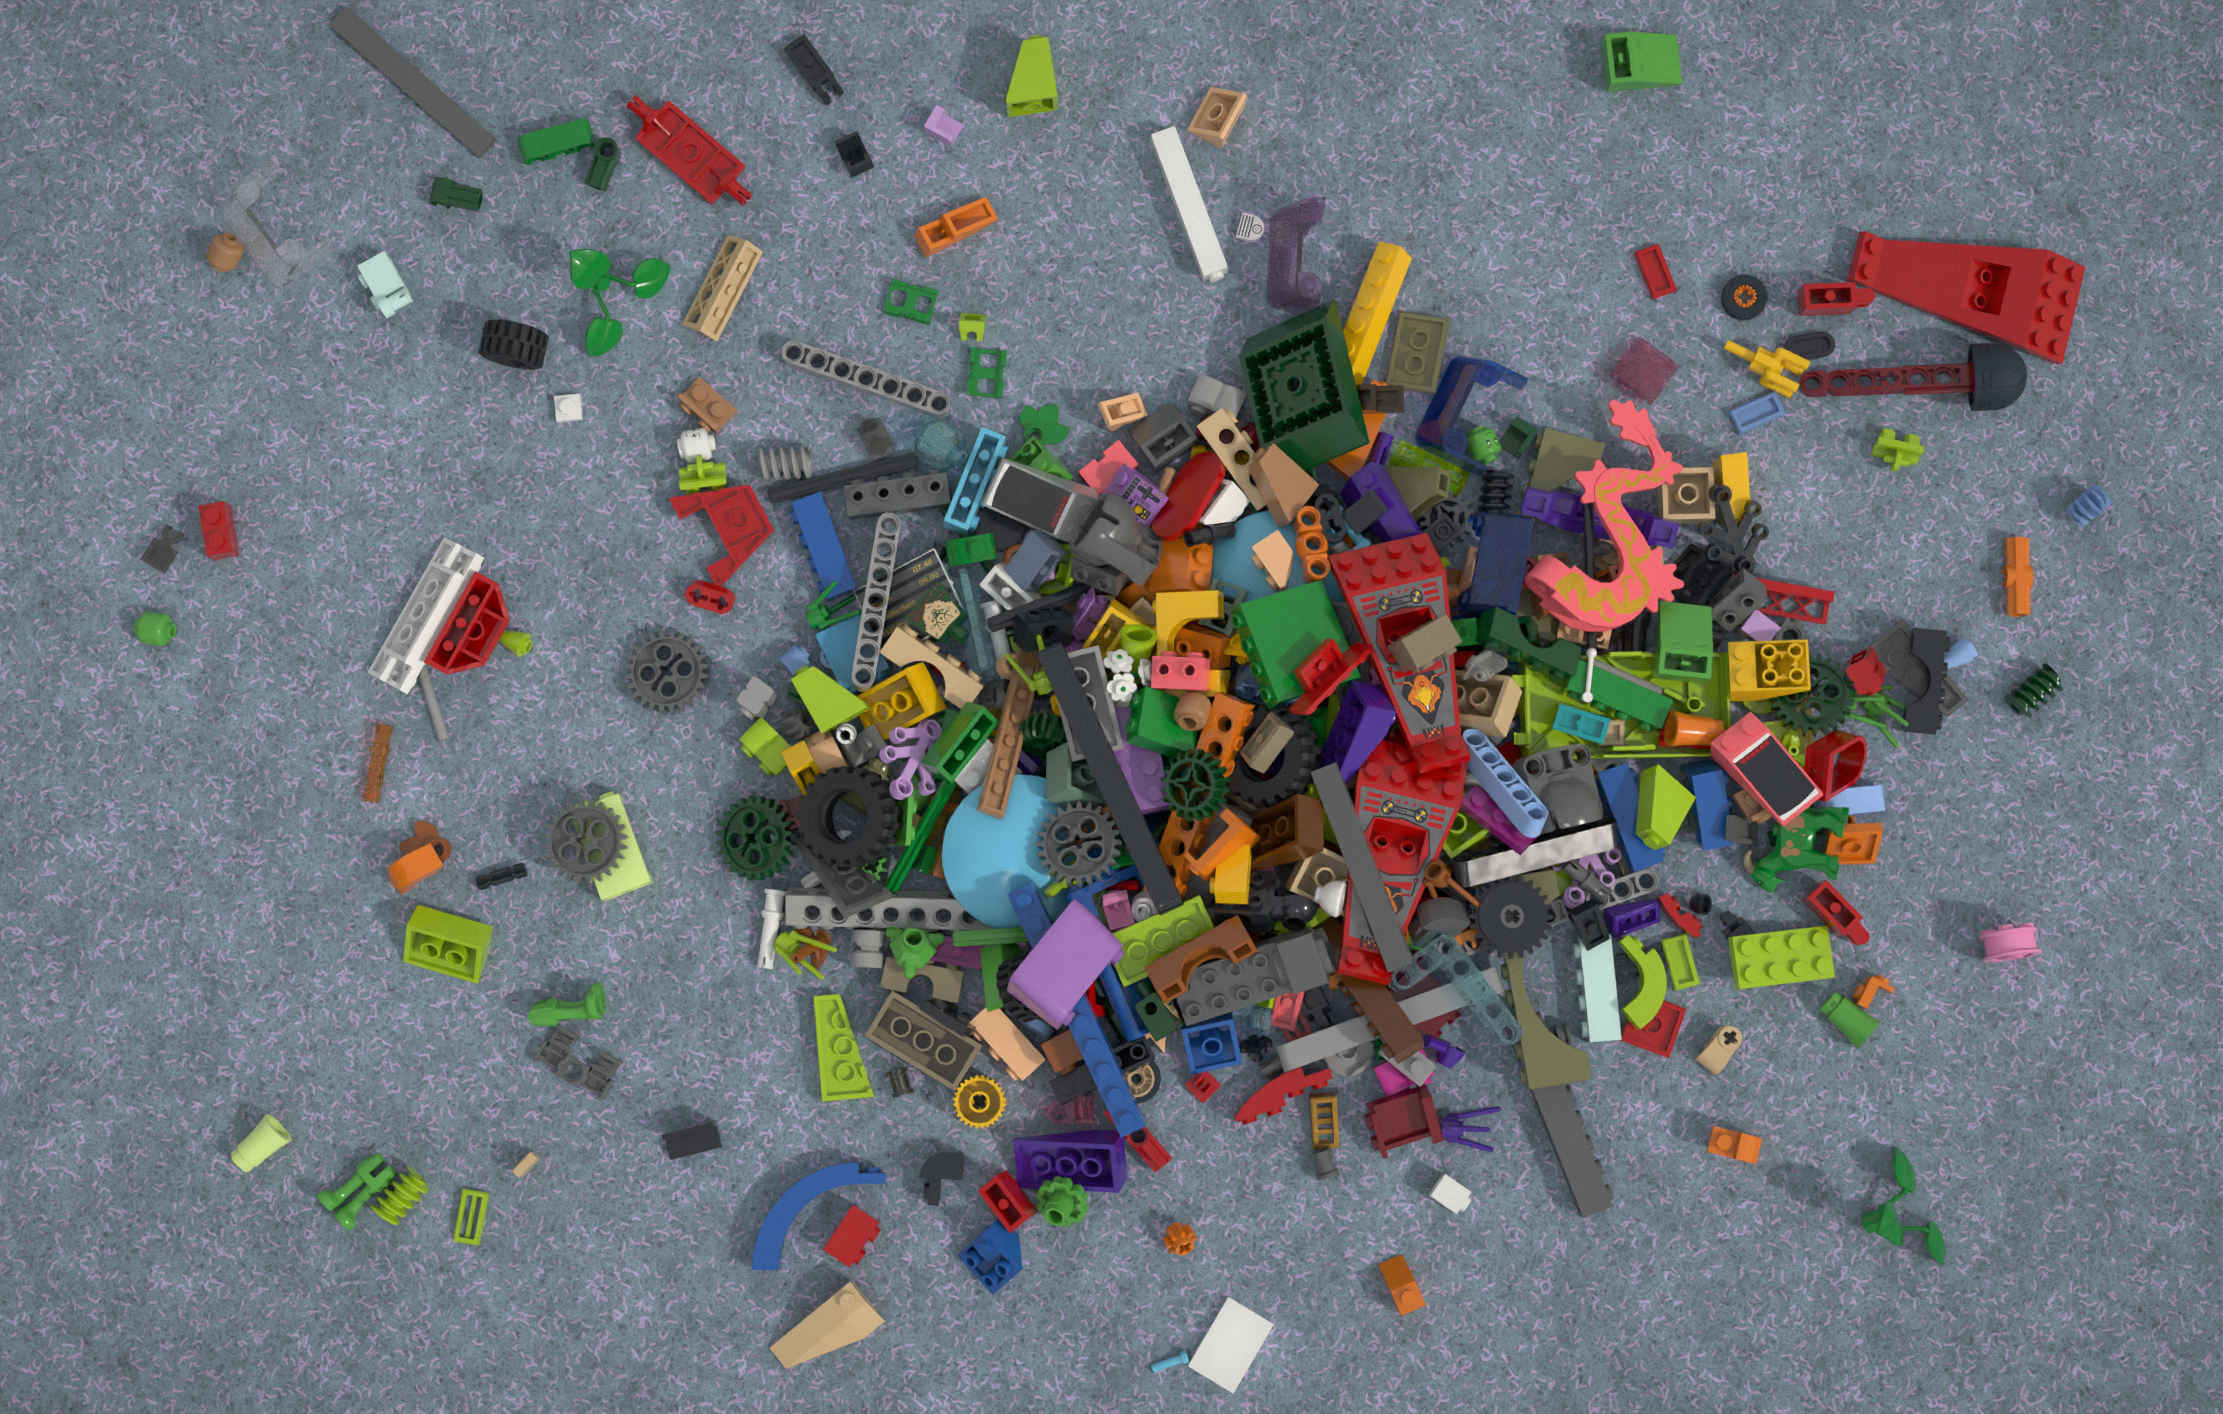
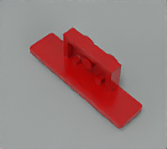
[1289,638,1374,715]

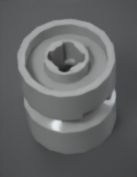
[850,930,885,969]

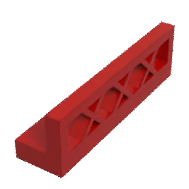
[1727,574,1835,625]

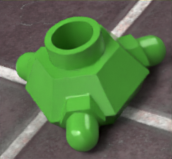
[885,926,945,979]

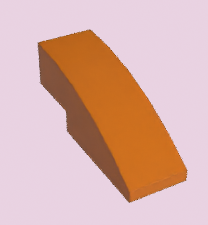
[914,197,998,258]

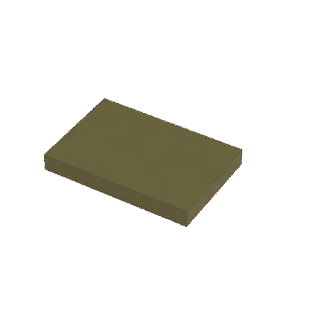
[1386,312,1451,395]

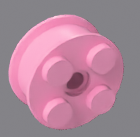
[1979,923,2042,963]

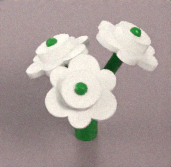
[1103,649,1152,702]

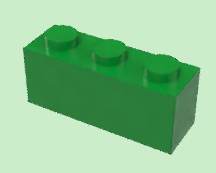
[920,701,1000,783]

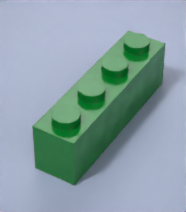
[1561,659,1673,732]

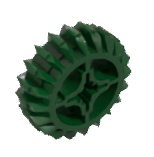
[1019,712,1068,761]
[1160,749,1231,821]

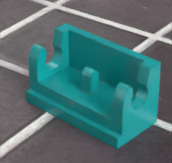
[1552,702,1611,744]

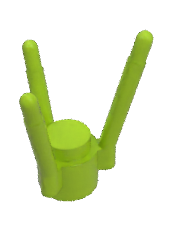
[1004,635,1053,695]
[774,930,837,980]

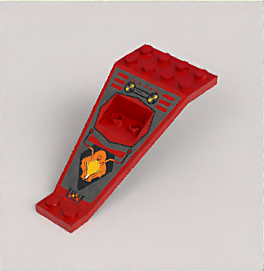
[1328,533,1471,773]
[1336,740,1468,985]

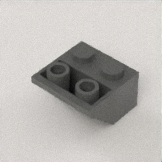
[1127,402,1199,473]

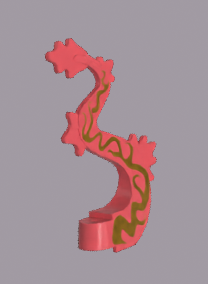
[1525,400,1684,632]

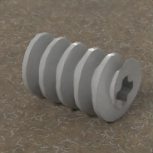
[759,446,813,480]

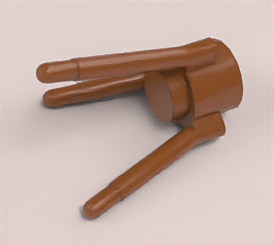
[1423,859,1481,908]

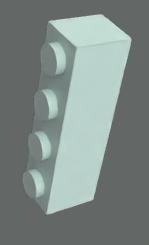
[1572,934,1622,1042]

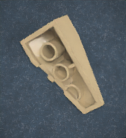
[770,1280,885,1368]

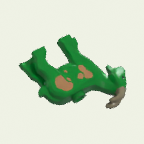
[1742,805,1850,893]

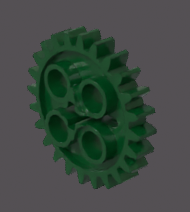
[1768,653,1855,737]
[716,796,797,881]

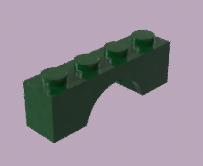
[1475,607,1582,682]

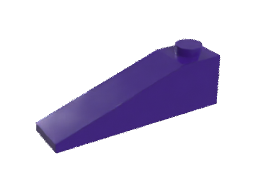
[1340,461,1422,543]

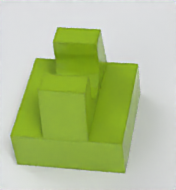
[959,313,986,342]

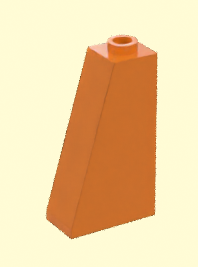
[1325,379,1387,481]

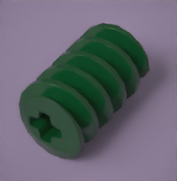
[2004,663,2064,718]

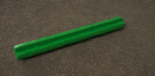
[885,781,957,893]

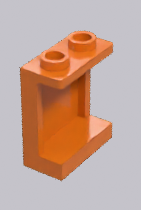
[1183,808,1261,881]

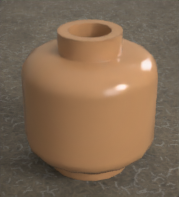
[206,233,244,272]
[1174,691,1211,731]

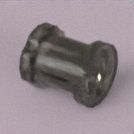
[885,1066,915,1098]

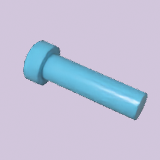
[1151,1350,1189,1373]

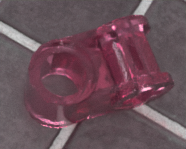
[1046,1096,1097,1124]

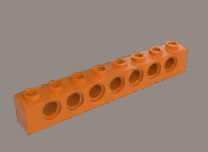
[1143,692,1255,899]

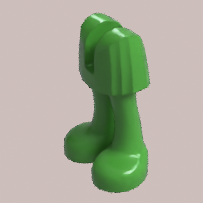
[528,982,606,1026]
[316,1152,397,1231]

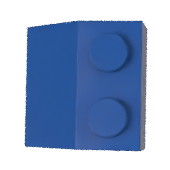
[1181,1012,1243,1075]

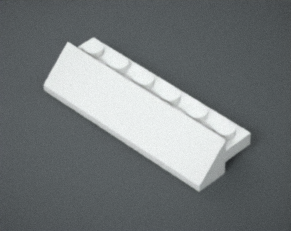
[367,538,484,694]

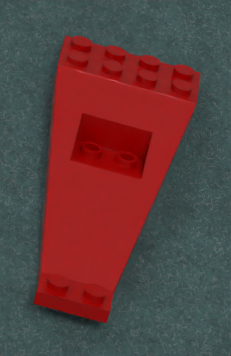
[1847,231,2085,364]

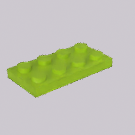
[1112,895,1214,987]
[1728,925,1835,990]

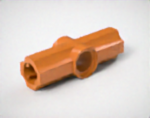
[2002,537,2034,617]

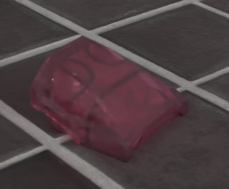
[1609,336,1680,406]

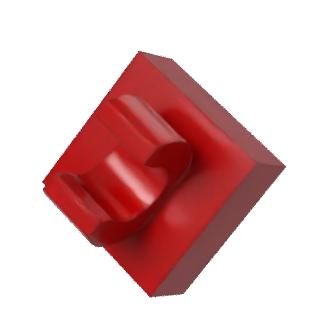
[1185,1071,1221,1103]

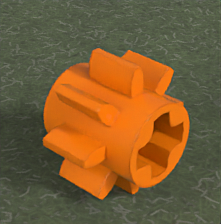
[1162,1222,1197,1255]

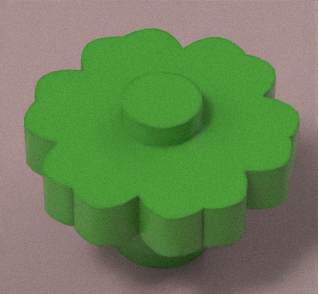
[1036,1176,1089,1227]

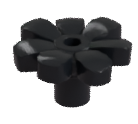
[1239,1035,1273,1062]

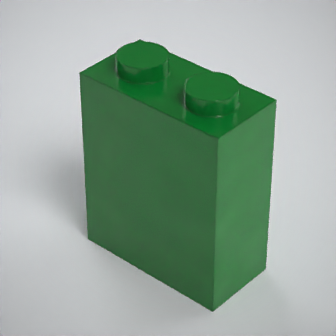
[1125,686,1198,759]

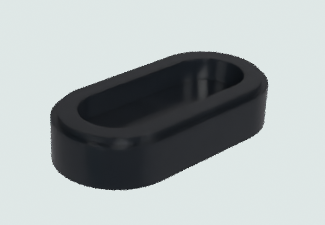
[1783,332,1835,360]

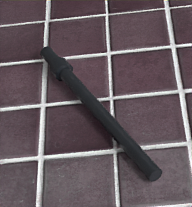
[1583,503,1599,651]

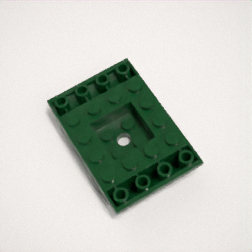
[1239,300,1370,471]

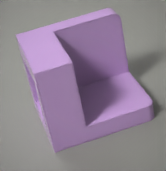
[924,105,963,147]
[1735,610,1781,641]

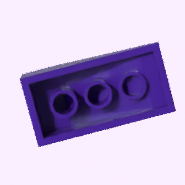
[1315,680,1396,784]
[1013,1130,1128,1193]

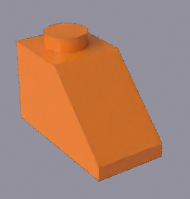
[1378,1254,1426,1316]

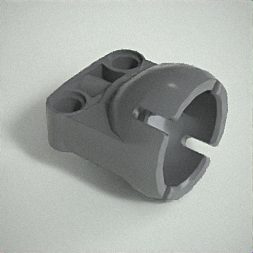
[1069,491,1162,585]
[1512,744,1603,834]

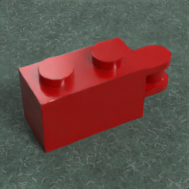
[1797,282,1875,316]
[1801,880,1870,945]

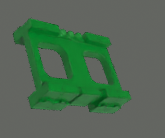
[883,279,939,325]
[966,347,1007,399]

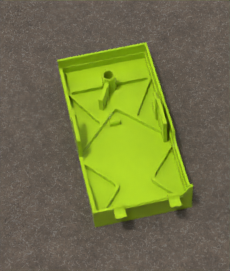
[1512,651,1731,760]

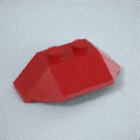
[424,571,510,675]

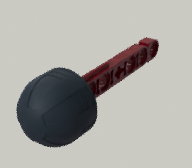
[1800,343,2027,411]

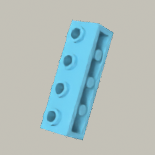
[943,427,1008,537]

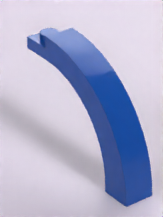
[752,1162,887,1270]

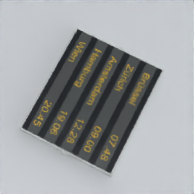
[853,548,965,660]

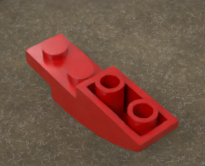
[1234,1067,1333,1125]

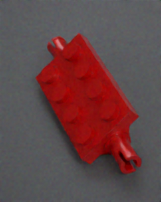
[627,95,752,206]

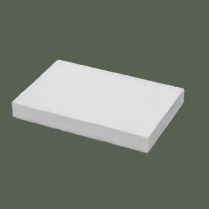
[1188,1297,1274,1394]

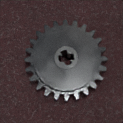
[1468,876,1553,959]

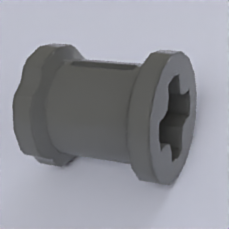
[1309,1148,1340,1181]

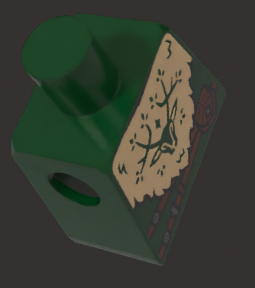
[904,581,970,645]
[1134,979,1185,1042]

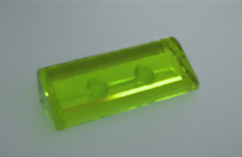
[1388,439,1470,498]

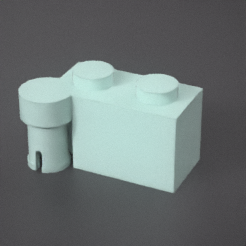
[357,251,413,318]

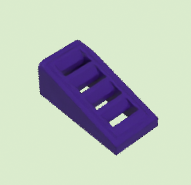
[1603,899,1660,938]

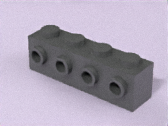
[844,470,952,520]

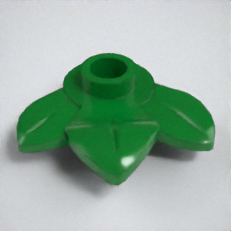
[1020,404,1070,445]

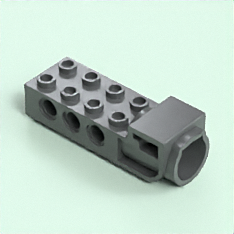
[1176,926,1337,1026]

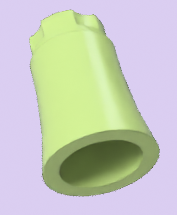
[231,1114,292,1173]

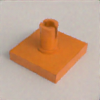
[1823,815,1883,865]

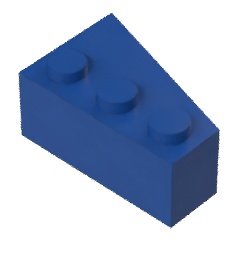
[1680,759,1734,851]

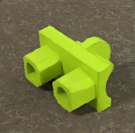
[1871,428,1924,472]
[679,456,727,495]

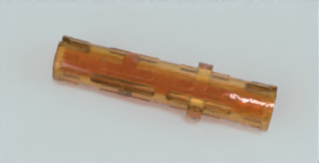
[362,724,393,803]

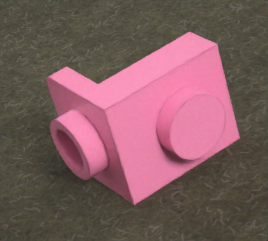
[1101,890,1135,933]

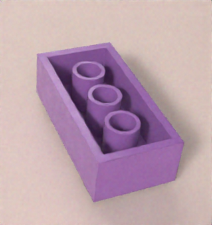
[1113,706,1171,815]

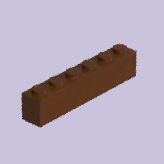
[1313,917,1424,1064]

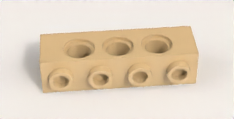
[1197,408,1266,511]

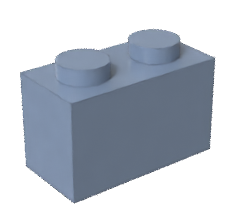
[1004,530,1066,592]

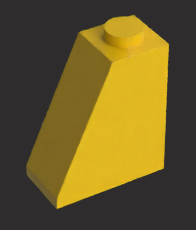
[1712,452,1751,525]

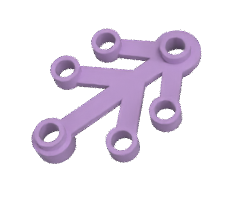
[879,719,942,800]
[1548,816,1621,909]

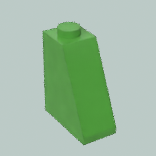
[980,943,1021,1012]

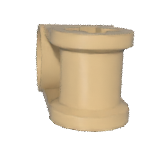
[1695,1026,1742,1076]

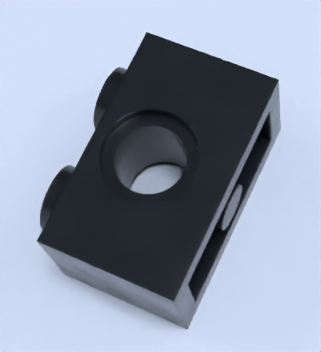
[1013,605,1074,653]

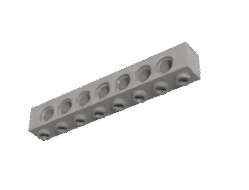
[786,887,996,932]

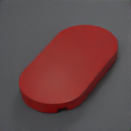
[1151,452,1225,541]

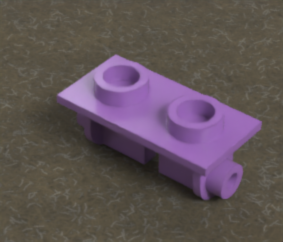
[1071,587,1108,642]

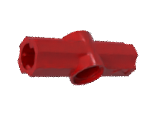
[1104,1109,1172,1173]

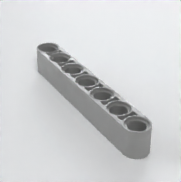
[781,340,951,419]
[850,513,900,692]

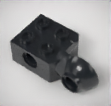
[1214,870,1318,933]

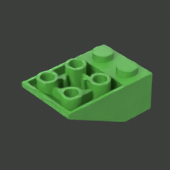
[1600,31,1683,92]
[1653,601,1713,684]

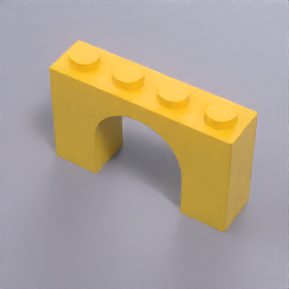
[1152,590,1226,698]

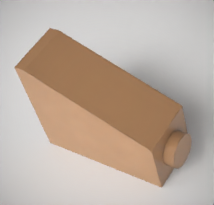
[1248,443,1319,528]

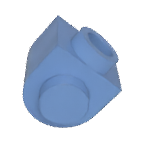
[778,645,812,677]

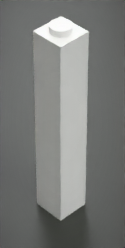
[1150,126,1228,282]

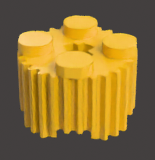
[953,1075,1007,1128]

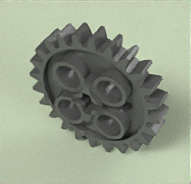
[625,630,710,714]
[542,799,629,884]
[1036,801,1123,888]

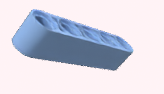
[1462,729,1548,838]

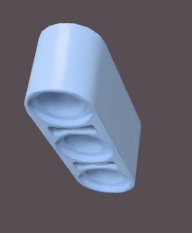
[1812,785,1886,815]

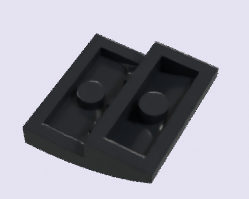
[1671,543,1733,606]

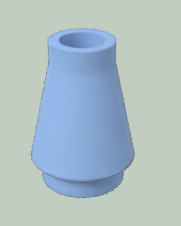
[1944,638,1978,669]

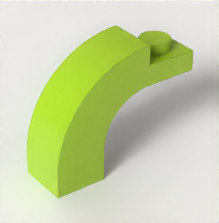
[1617,935,1667,1030]

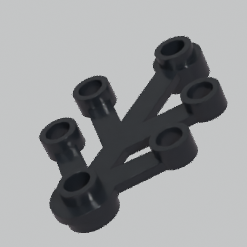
[1697,483,1769,574]

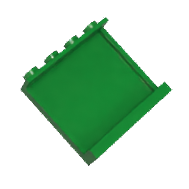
[1230,580,1361,710]

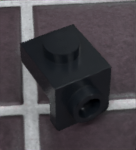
[835,131,874,178]

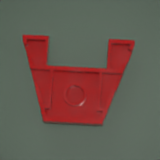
[669,484,774,586]

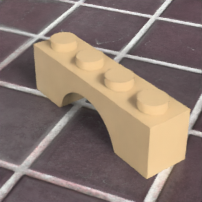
[879,624,985,709]

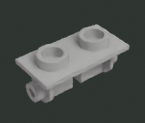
[1463,649,1507,682]

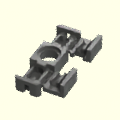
[533,1024,622,1101]

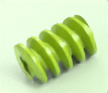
[370,1166,429,1225]

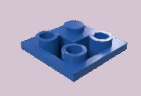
[958,1219,1023,1294]

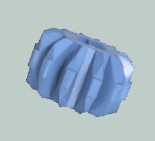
[2065,485,2112,527]

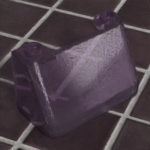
[1266,196,1326,311]

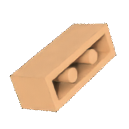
[969,1008,1046,1081]

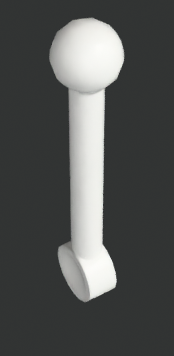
[1581,648,1597,702]

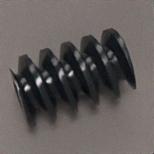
[1476,470,1515,526]

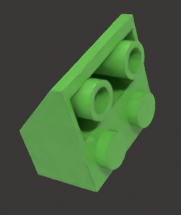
[1009,435,1073,480]

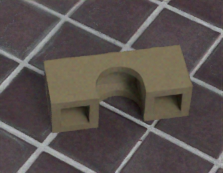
[880,954,964,1004]

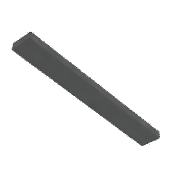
[329,7,496,159]
[1311,762,1414,972]

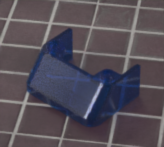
[1415,356,1529,477]
[1450,512,1534,620]

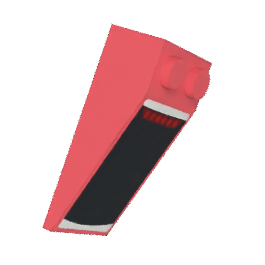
[1711,712,1823,827]

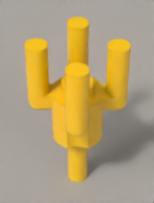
[1723,340,1811,399]

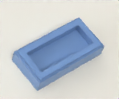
[1728,391,1786,435]

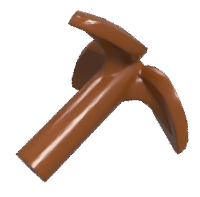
[791,928,831,969]

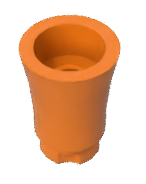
[1664,710,1725,747]

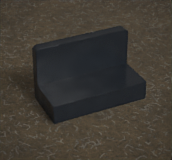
[662,1121,722,1160]

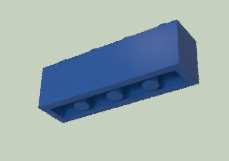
[789,492,857,601]
[1594,763,1665,874]

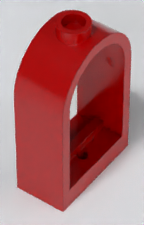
[1804,730,1867,802]

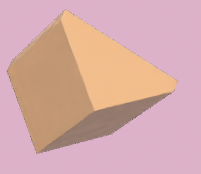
[1187,87,1247,149]

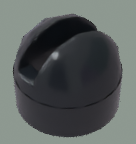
[1689,893,1712,915]

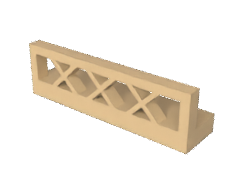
[682,235,763,342]

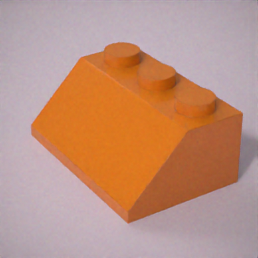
[1148,524,1214,596]

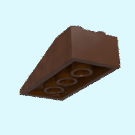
[1250,794,1324,870]

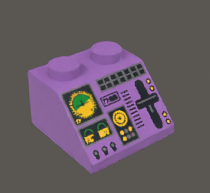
[1102,463,1169,527]

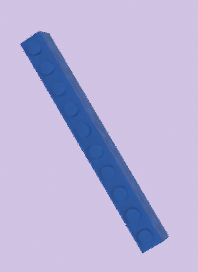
[1007,882,1147,1138]

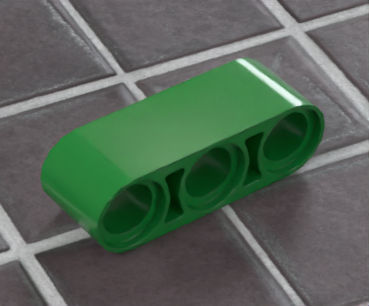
[517,119,595,165]

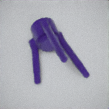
[1441,1106,1501,1152]

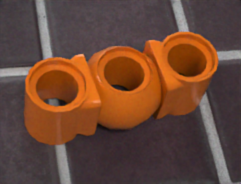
[1293,506,1330,584]

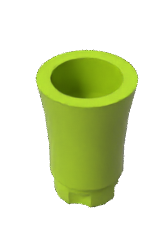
[1120,624,1157,685]

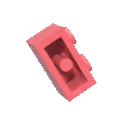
[1151,651,1210,692]

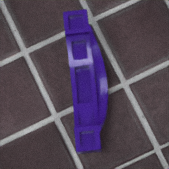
[1520,486,1679,549]

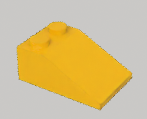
[857,662,947,741]

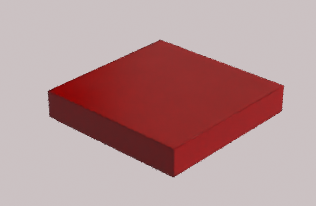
[1620,991,1686,1058]

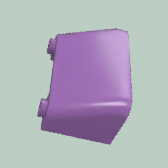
[1007,899,1125,1030]

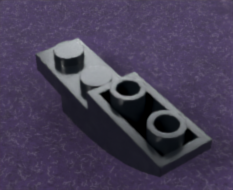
[1049,1035,1156,1106]

